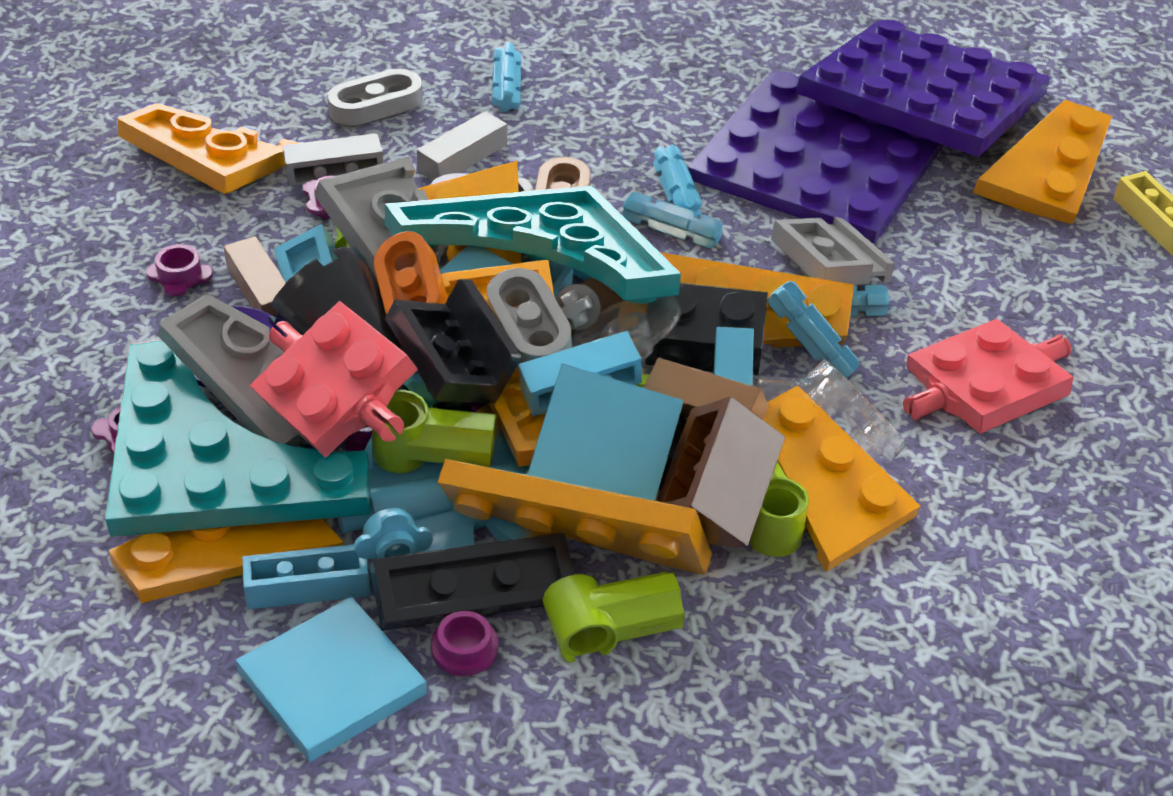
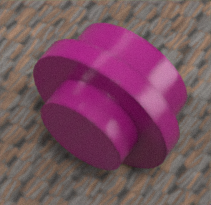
[431,611,498,676]

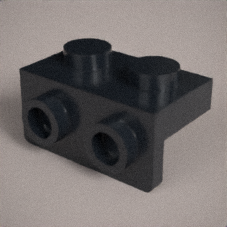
[385,279,521,404]
[645,283,768,377]

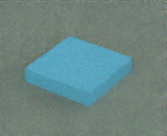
[527,363,684,501]
[236,596,427,763]

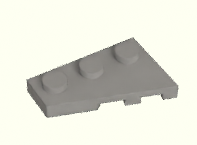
[158,293,305,447]

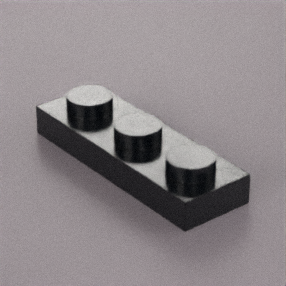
[370,532,574,631]

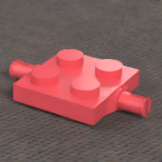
[249,301,418,458]
[903,319,1073,434]

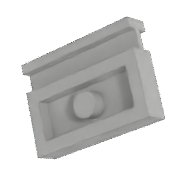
[771,217,895,285]

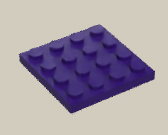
[796,20,1051,157]
[688,70,944,244]

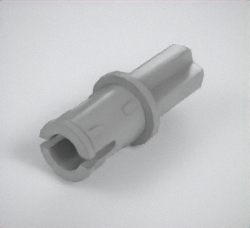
[556,284,601,331]

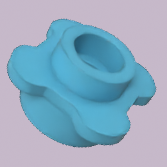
[354,508,433,560]

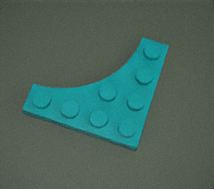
[385,186,681,304]
[105,341,370,537]

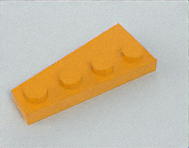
[617,252,854,352]

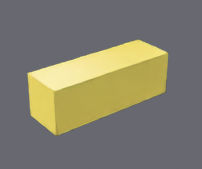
[1114,171,1173,255]

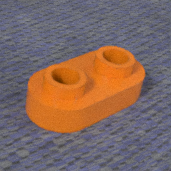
[374,231,448,315]

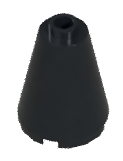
[268,247,418,391]

